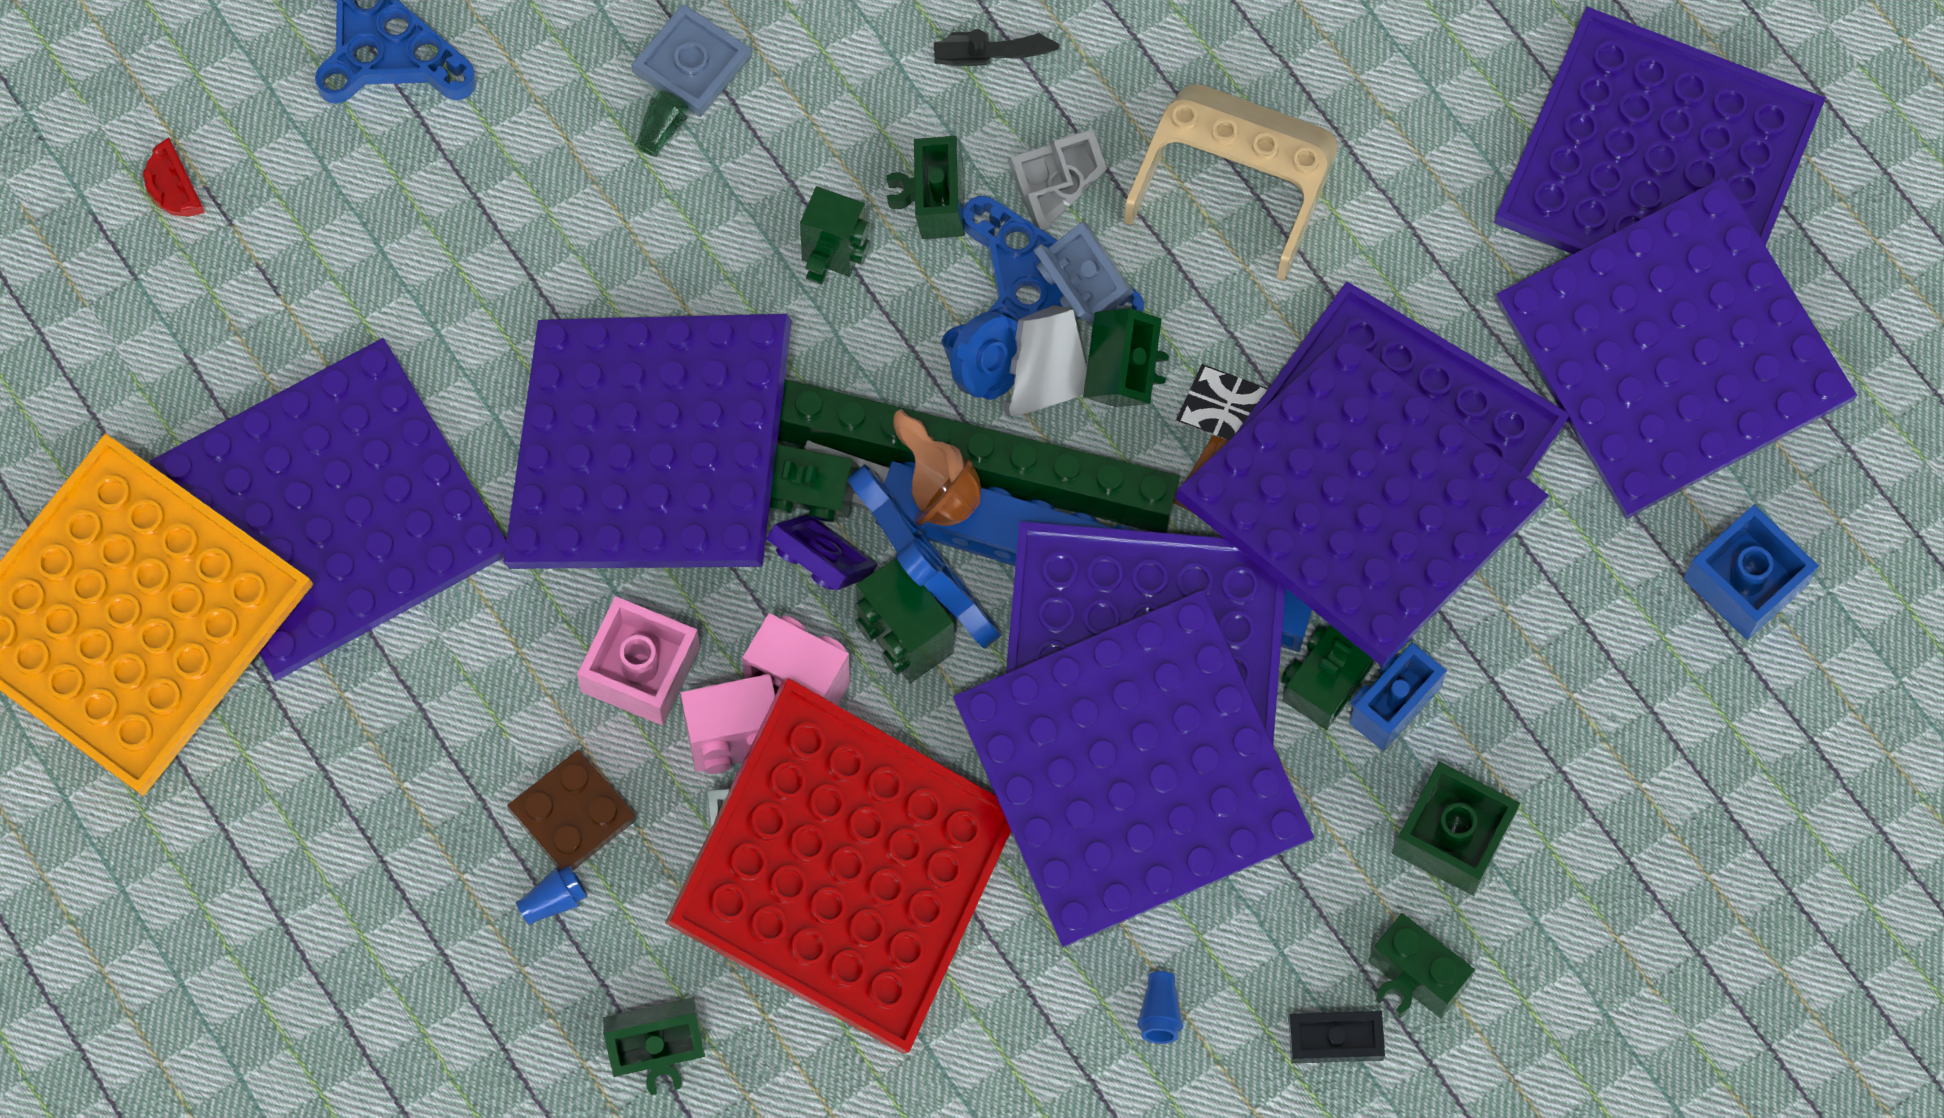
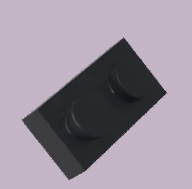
[1288,1011,1385,1064]

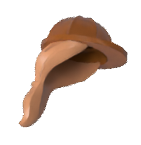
[893,409,981,526]

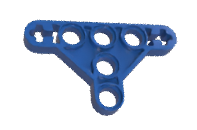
[315,0,476,104]
[963,196,1144,322]
[847,464,1002,649]

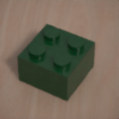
[854,558,954,684]
[1392,761,1521,896]

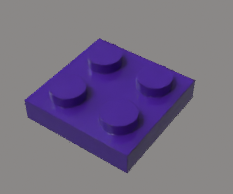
[766,514,878,591]

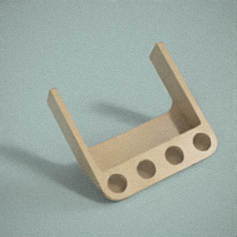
[1124,84,1338,281]

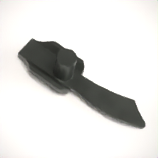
[934,29,1060,66]

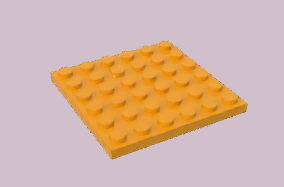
[0,433,313,797]

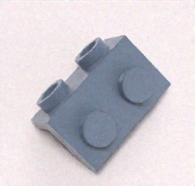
[1034,222,1134,324]

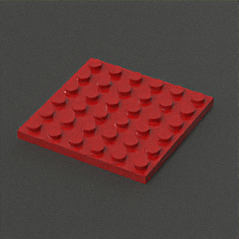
[665,678,1011,1054]

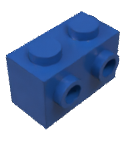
[1349,642,1447,752]

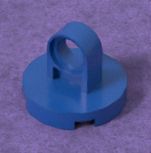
[941,312,1018,400]

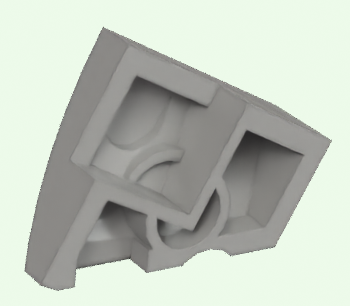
[1008,129,1107,231]
[1004,305,1087,416]

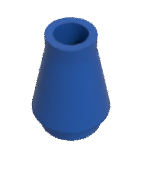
[516,865,588,926]
[1137,971,1183,1044]

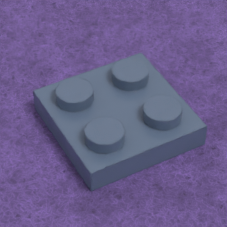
[631,4,751,117]

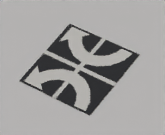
[1176,364,1268,441]

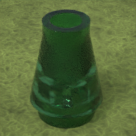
[634,90,689,157]

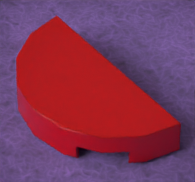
[143,137,205,217]

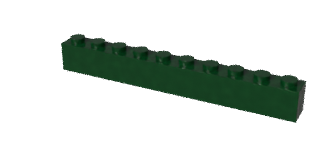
[778,379,1180,533]

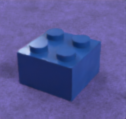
[1684,504,1819,641]

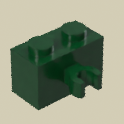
[886,136,965,239]
[800,186,870,285]
[1083,308,1169,407]
[769,444,860,522]
[1282,625,1376,731]
[1368,913,1475,1019]
[603,997,705,1095]

